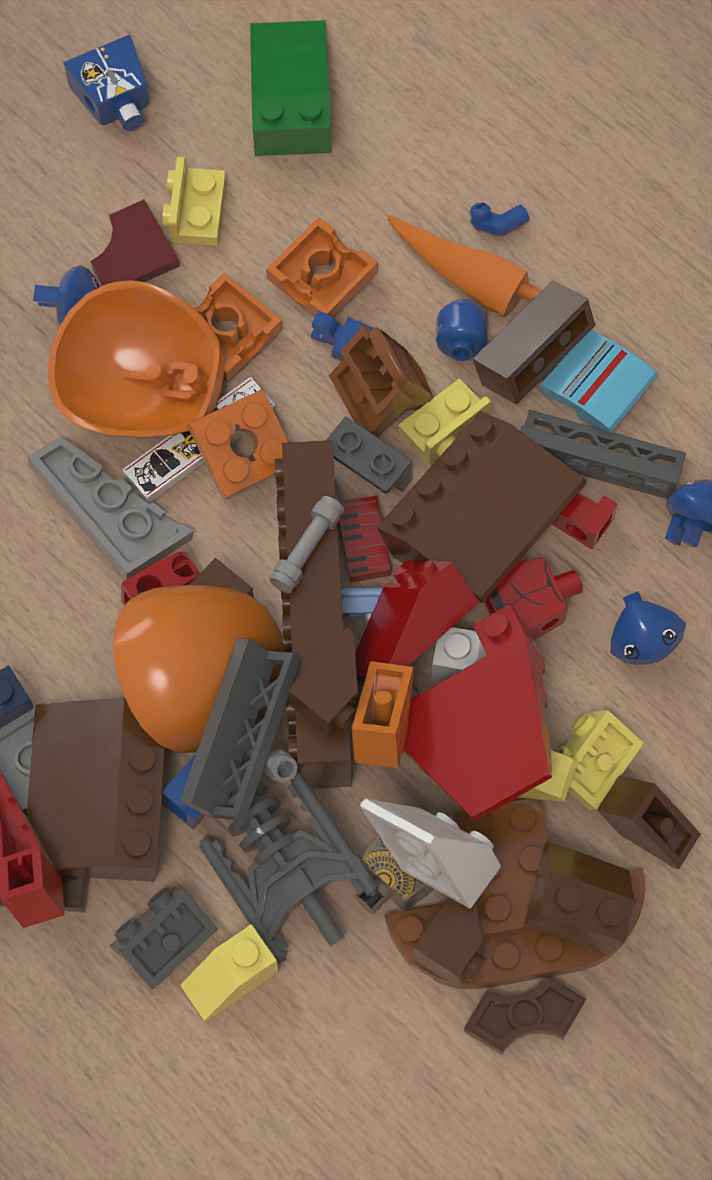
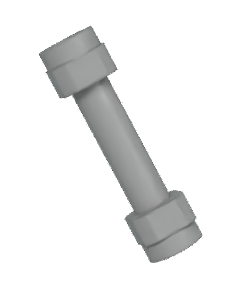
[269,496,344,593]
[242,746,297,782]

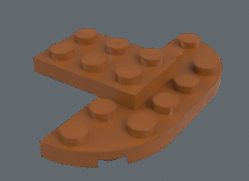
[385,799,645,989]

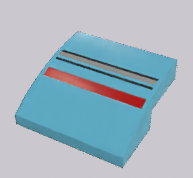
[540,331,658,433]

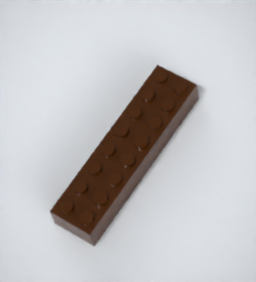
[275,440,352,789]

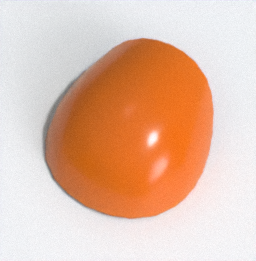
[48,280,224,438]
[113,585,284,753]

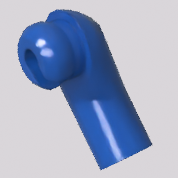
[470,202,529,236]

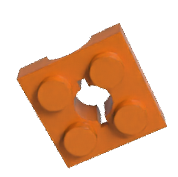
[266,217,378,317]
[194,273,283,382]
[187,389,288,499]

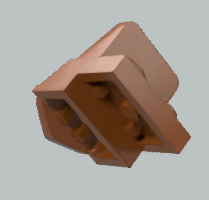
[329,325,433,438]

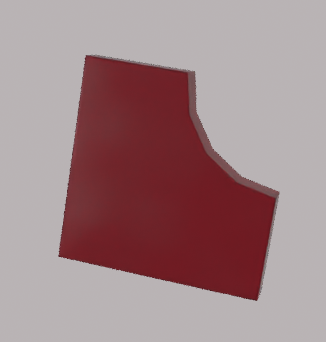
[91,199,180,286]

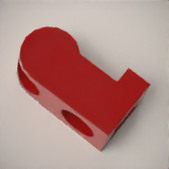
[552,493,618,549]
[121,551,200,606]

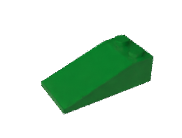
[250,20,331,156]

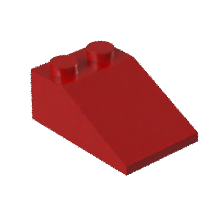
[355,560,479,681]

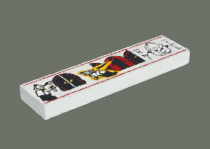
[122,377,276,503]

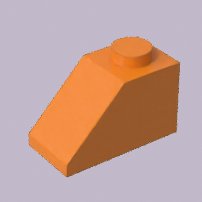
[352,661,414,768]

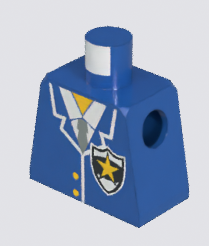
[63,34,150,131]

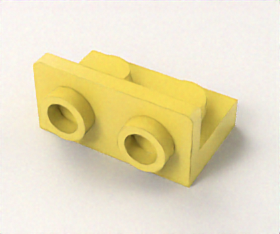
[163,156,226,246]
[398,378,492,466]
[555,710,644,810]

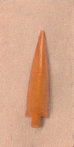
[387,215,542,318]

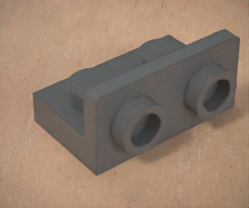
[325,416,412,494]
[110,887,218,990]

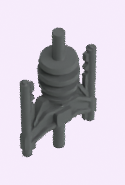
[199,772,379,963]

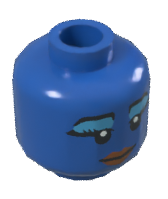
[436,299,488,361]

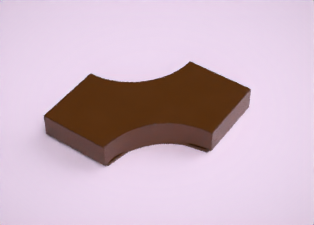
[463,976,586,1055]

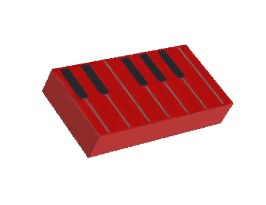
[339,496,391,583]

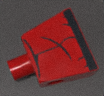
[484,557,583,640]

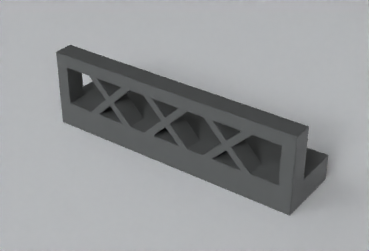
[520,410,686,499]
[180,638,301,822]

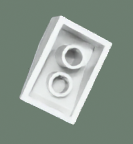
[360,799,501,909]

